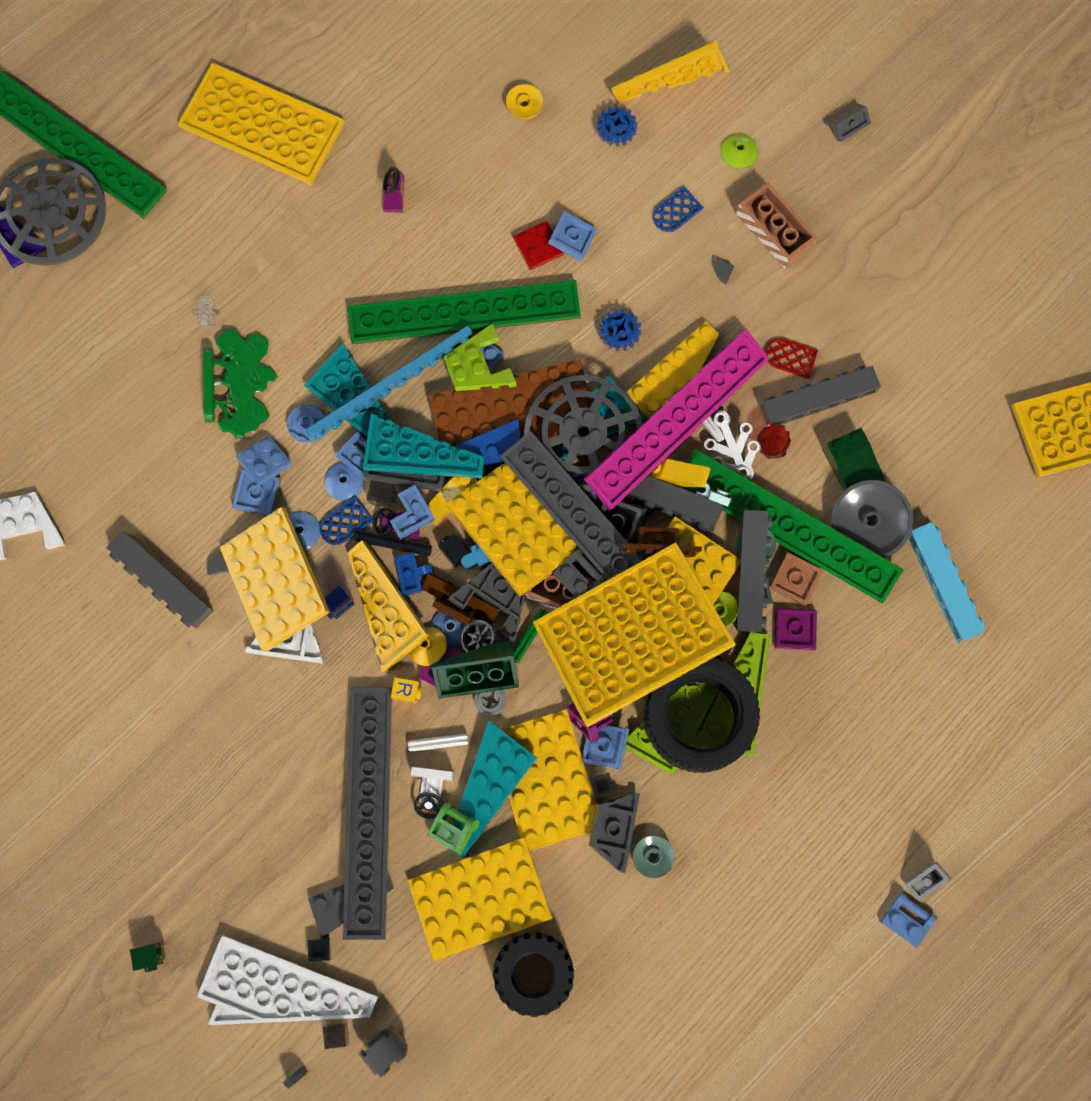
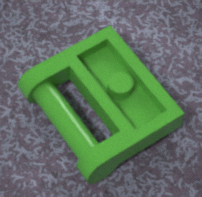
[427,803,479,854]

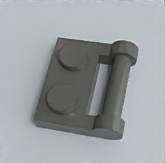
[553,549,606,598]

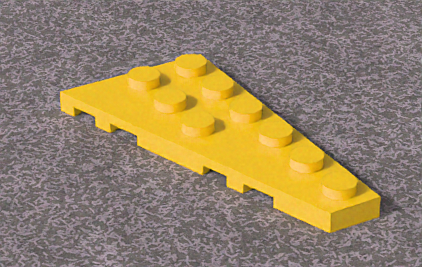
[612,41,729,102]
[626,321,719,419]
[347,540,430,672]

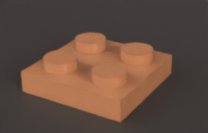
[770,552,824,607]

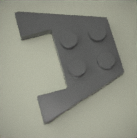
[447,563,526,642]

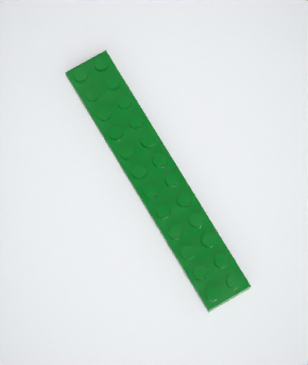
[0,71,167,219]
[348,280,581,344]
[683,449,904,604]

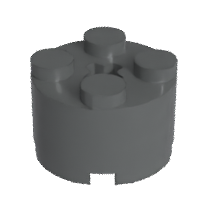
[358,1025,408,1077]

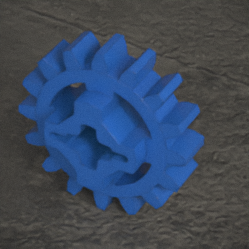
[597,105,637,147]
[599,309,641,351]

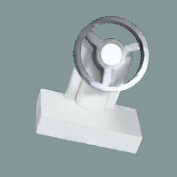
[411,767,454,819]

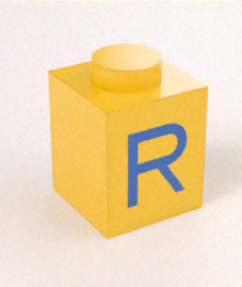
[391,677,423,704]

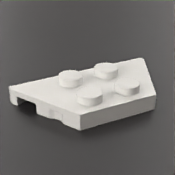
[245,624,323,664]

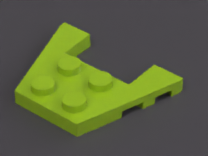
[444,324,517,391]

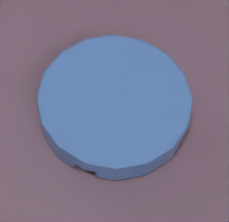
[287,404,325,443]

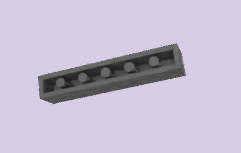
[760,365,881,429]
[624,475,723,531]
[737,510,772,633]
[106,530,213,629]

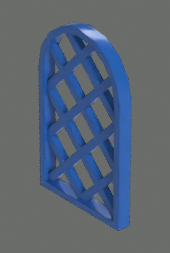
[653,186,704,232]
[320,496,373,545]

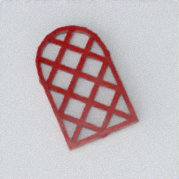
[765,339,818,379]

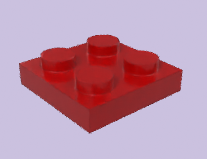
[513,221,564,271]

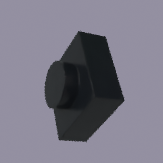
[308,938,331,962]

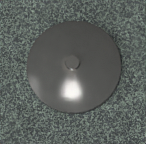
[831,480,913,558]

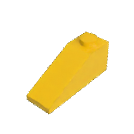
[648,459,710,487]
[427,477,478,525]

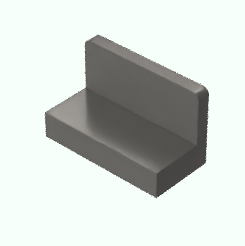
[825,103,871,142]

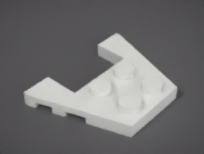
[0,492,65,560]

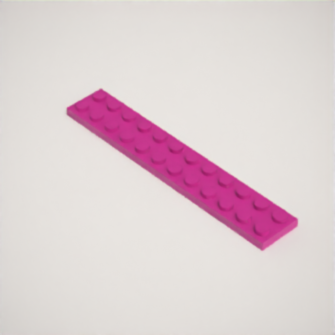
[584,329,770,510]

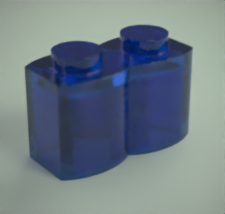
[324,586,355,620]

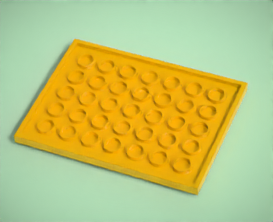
[533,543,736,727]

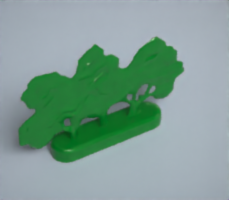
[203,330,278,439]

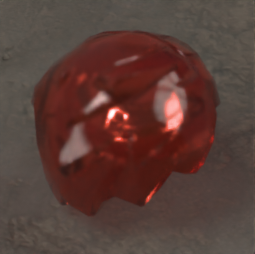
[756,423,791,459]

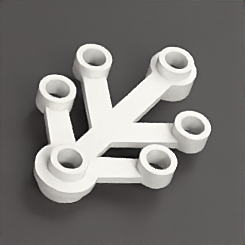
[704,411,761,480]

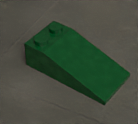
[822,427,886,491]
[432,641,519,699]

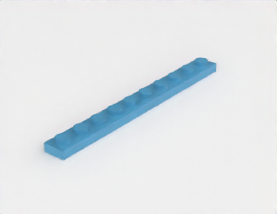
[306,326,472,442]

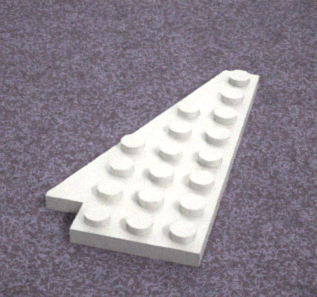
[197,935,379,1025]

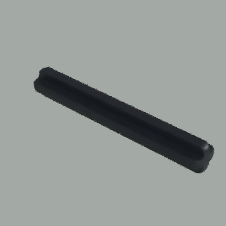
[354,530,432,556]

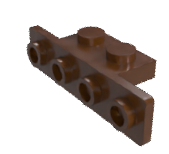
[619,527,702,557]
[422,573,499,625]

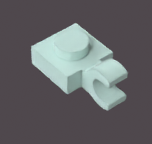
[696,482,732,506]

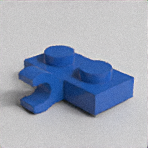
[395,553,434,596]

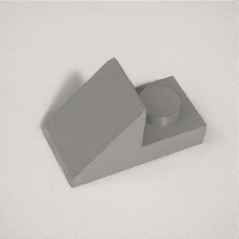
[905,862,951,901]

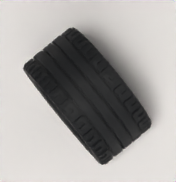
[644,657,760,773]

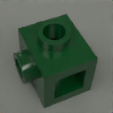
[130,943,165,973]

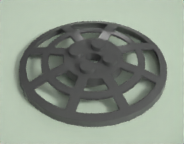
[0,158,106,266]
[524,375,642,493]

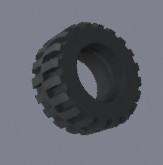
[493,932,574,1017]

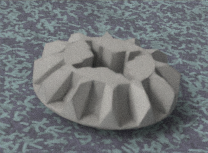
[474,690,507,716]

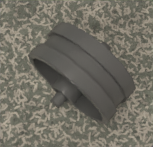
[461,620,500,652]

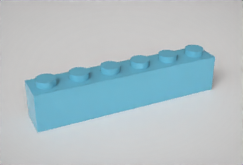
[908,522,985,643]

